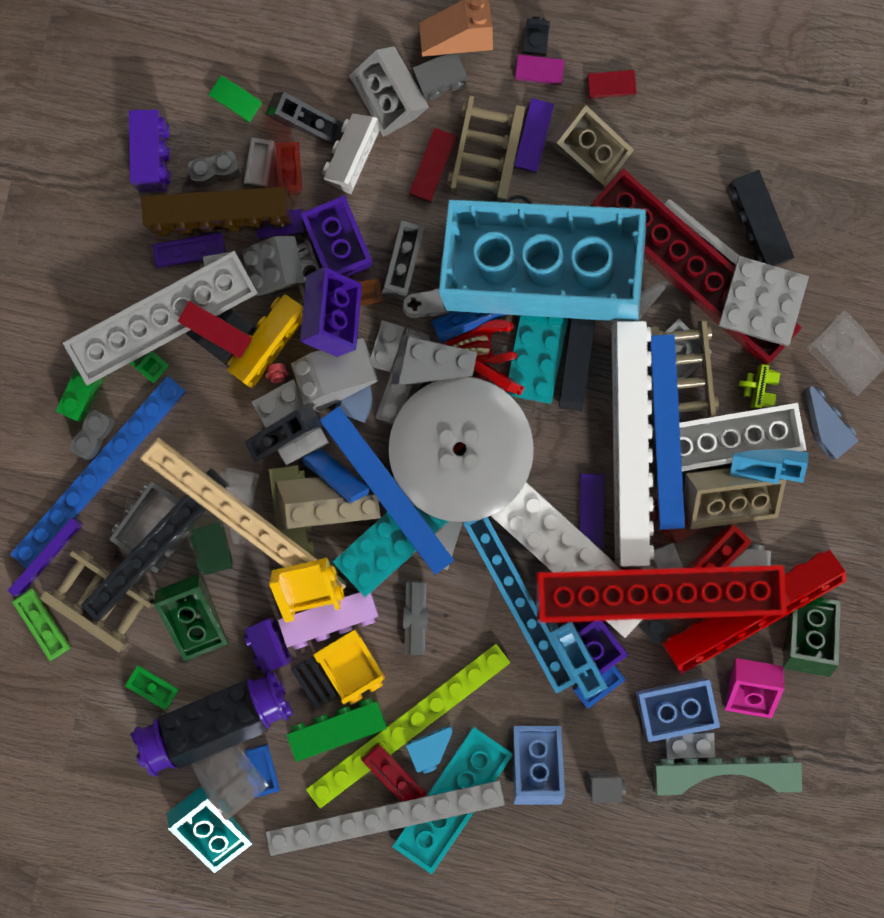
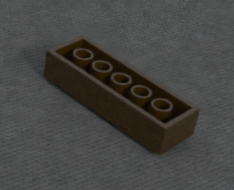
[141,187,293,237]

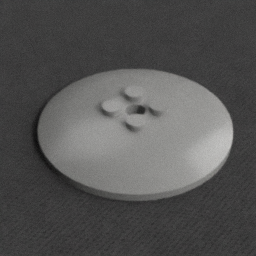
[389,377,534,522]

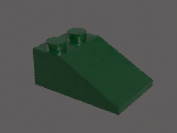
[154,573,228,662]
[783,597,841,677]

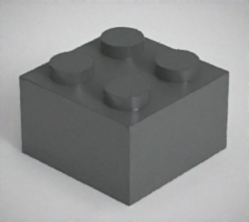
[242,236,305,296]

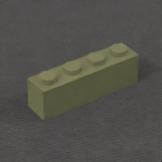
[269,465,315,555]

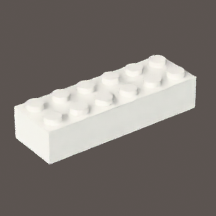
[652,403,806,472]

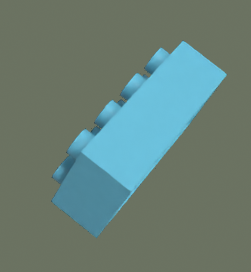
[439,200,646,322]

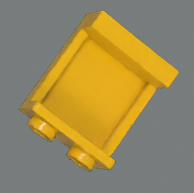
[269,558,344,623]
[314,629,385,705]

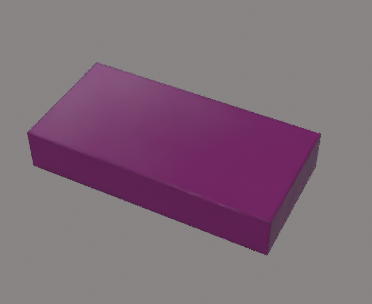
[515,55,565,85]

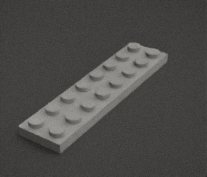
[63,251,258,385]

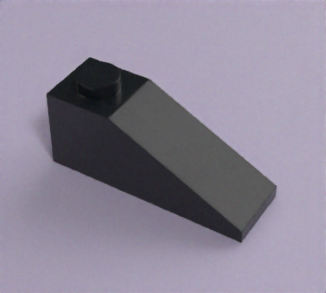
[265,91,344,145]
[244,405,323,463]

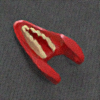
[445,320,517,363]

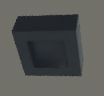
[638,619,673,644]

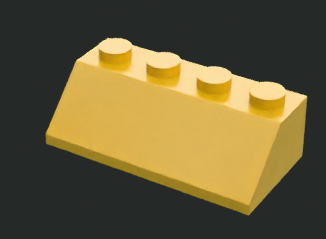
[227,294,303,389]

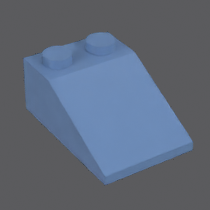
[513,726,565,805]

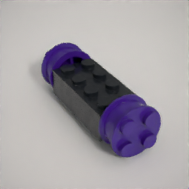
[131,671,293,777]

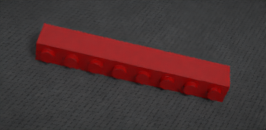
[663,549,847,675]

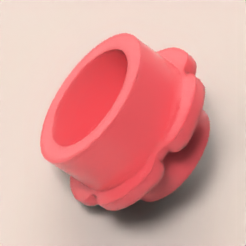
[266,363,289,383]

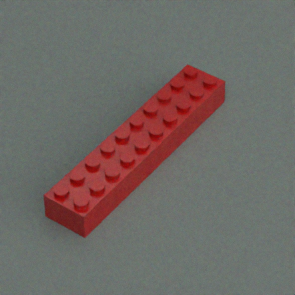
[535,565,786,623]

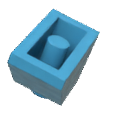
[406,724,453,774]

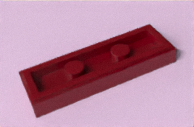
[409,128,456,203]
[177,301,252,359]
[361,742,427,802]

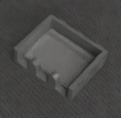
[109,481,201,573]

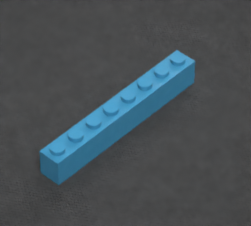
[463,517,577,694]

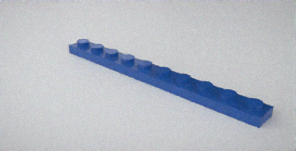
[10,376,187,569]

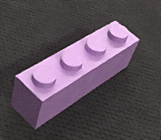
[278,592,379,650]

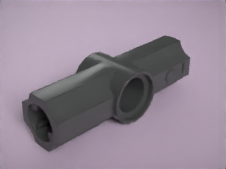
[403,582,428,655]

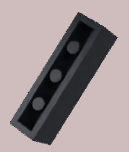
[728,170,795,266]

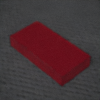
[587,70,637,99]

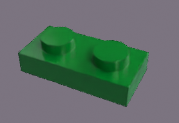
[125,665,180,710]

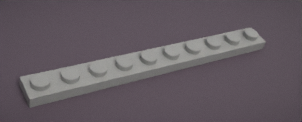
[266,780,505,856]

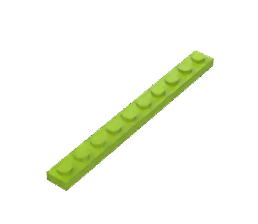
[306,643,510,809]

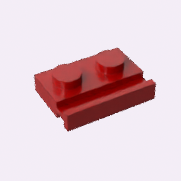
[474,360,525,395]

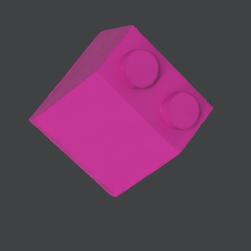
[725,658,784,719]

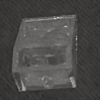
[191,745,269,821]

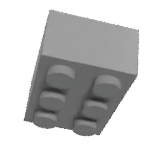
[252,379,330,466]

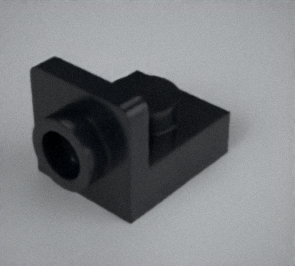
[523,16,550,56]

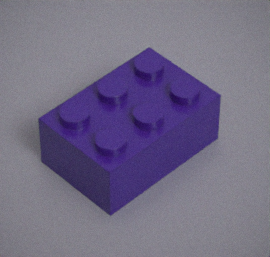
[129,110,171,192]
[301,195,373,277]
[300,267,362,357]

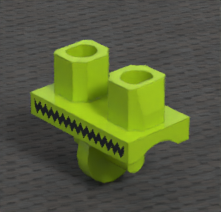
[739,364,780,409]

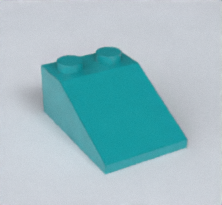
[166,784,252,873]

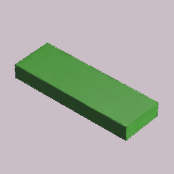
[11,588,72,661]

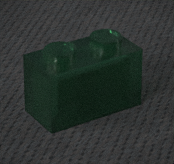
[190,522,235,576]

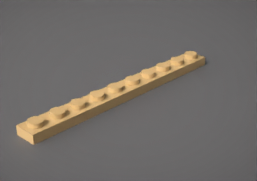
[140,437,346,589]

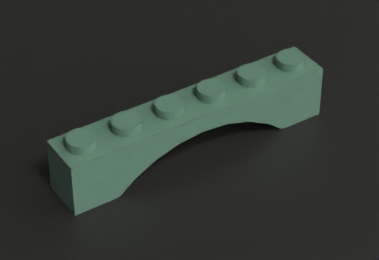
[653,755,802,795]

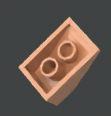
[419,0,493,56]

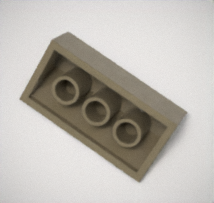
[683,468,786,529]
[275,473,380,530]

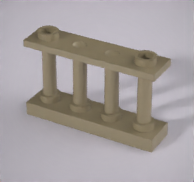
[447,96,525,203]
[647,321,719,417]
[40,549,154,653]

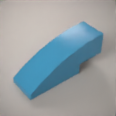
[730,449,808,484]
[550,622,608,699]

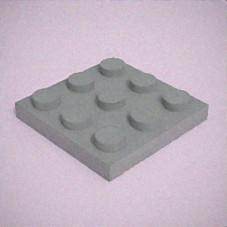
[718,256,809,346]

